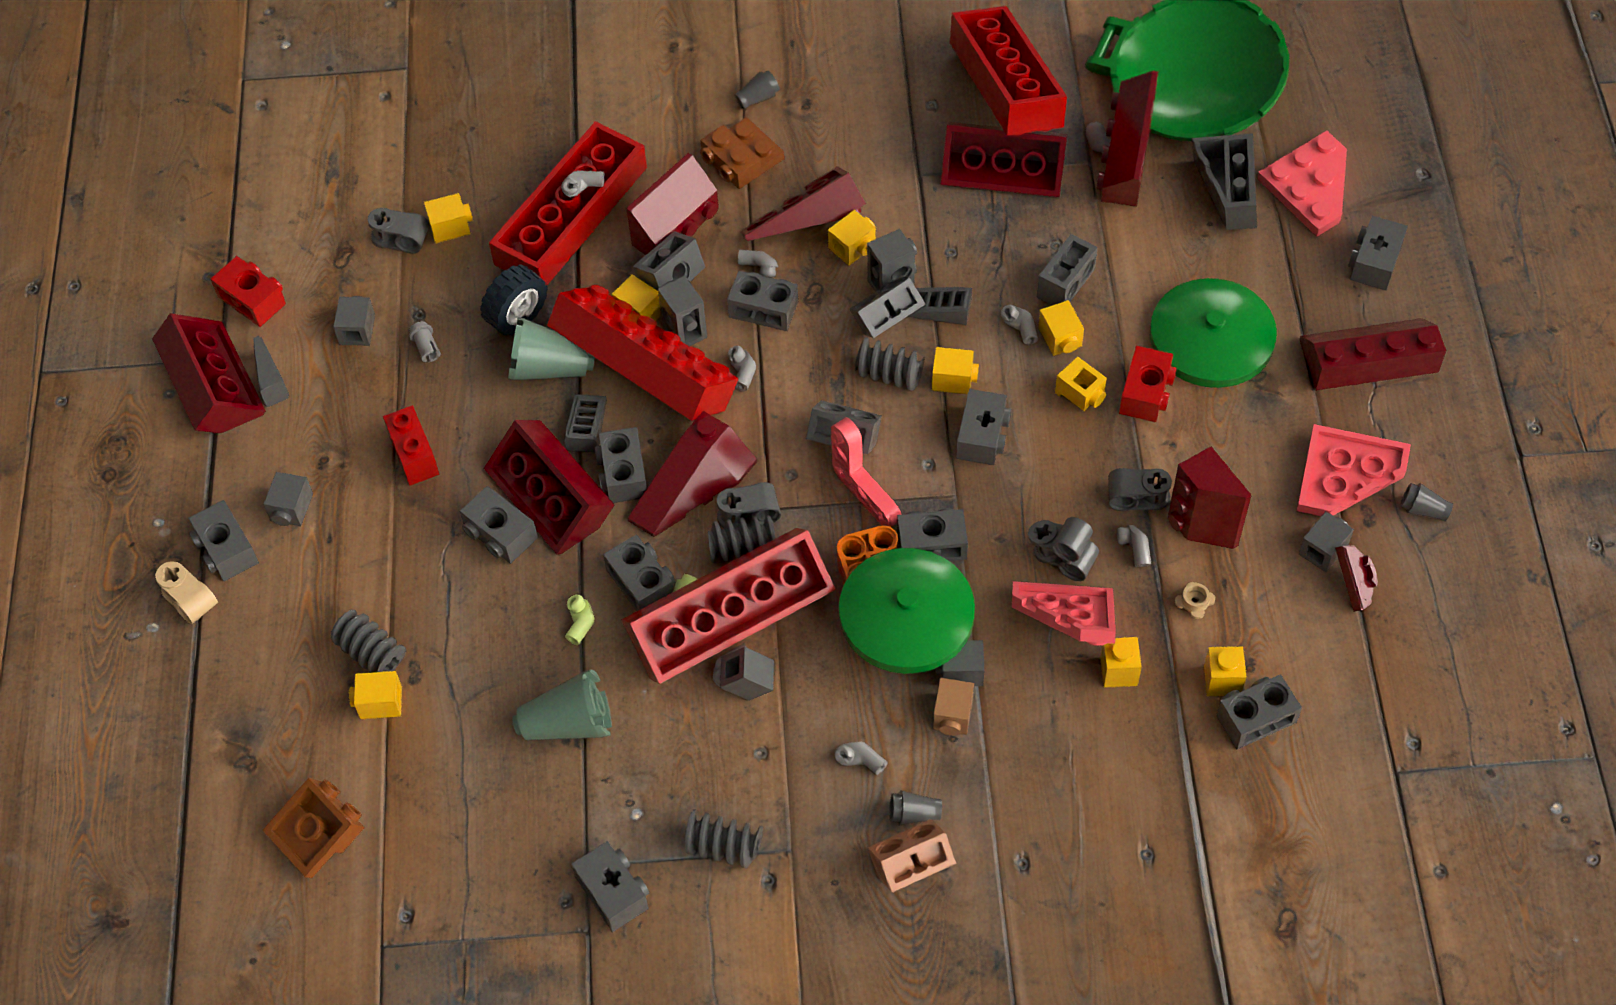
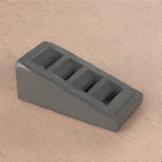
[907,287,972,325]
[253,336,290,407]
[564,394,607,453]

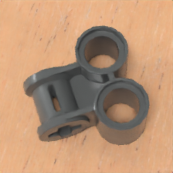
[1028,517,1099,581]

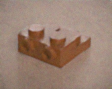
[700,117,785,189]
[263,778,365,879]

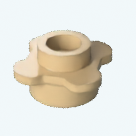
[1175,582,1215,619]

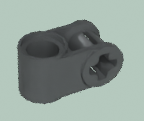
[368,208,430,253]
[1108,468,1172,511]
[717,482,781,528]

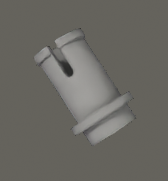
[409,321,441,362]

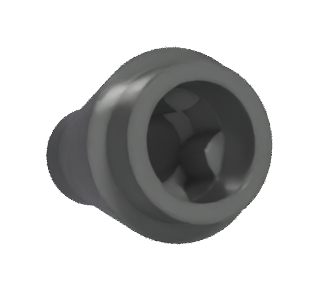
[735,70,780,109]
[1400,483,1453,521]
[889,790,942,825]

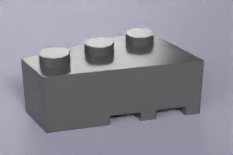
[1192,133,1257,230]

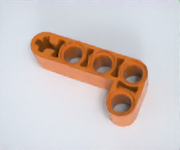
[837,525,898,584]

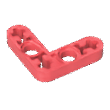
[831,417,902,528]

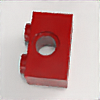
[210,256,286,327]
[1119,345,1177,422]
[383,405,440,486]

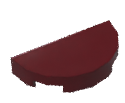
[1335,545,1378,612]

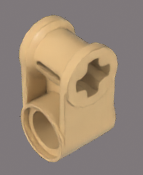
[155,561,218,624]

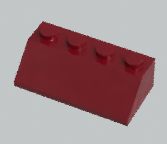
[1096,71,1158,207]
[941,122,1068,197]
[152,313,266,433]
[1299,318,1446,390]
[484,420,615,555]

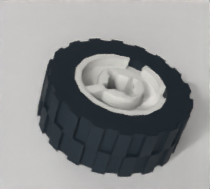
[480,265,548,335]

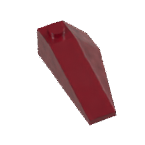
[740,166,866,241]
[628,411,757,537]

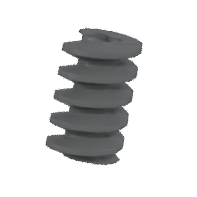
[855,337,925,391]
[708,515,775,563]
[331,609,406,673]
[685,809,763,868]

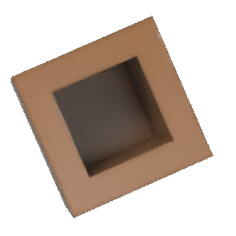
[933,678,974,736]

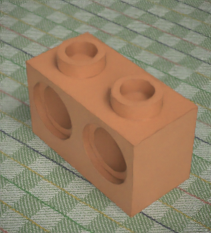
[868,819,956,892]

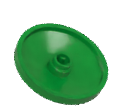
[1150,278,1277,388]
[839,548,975,674]

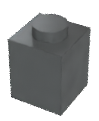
[333,296,375,346]
[263,472,313,526]
[1299,512,1354,572]
[935,640,984,686]
[720,647,774,701]

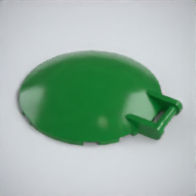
[1085,0,1289,142]

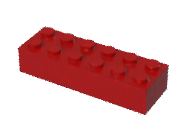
[950,6,1067,136]
[489,121,647,286]
[547,285,739,421]
[621,528,836,684]

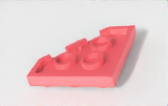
[1257,131,1347,237]
[1296,424,1411,516]
[1011,581,1116,646]

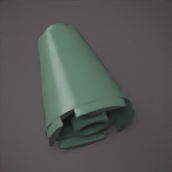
[508,318,595,381]
[512,670,612,740]

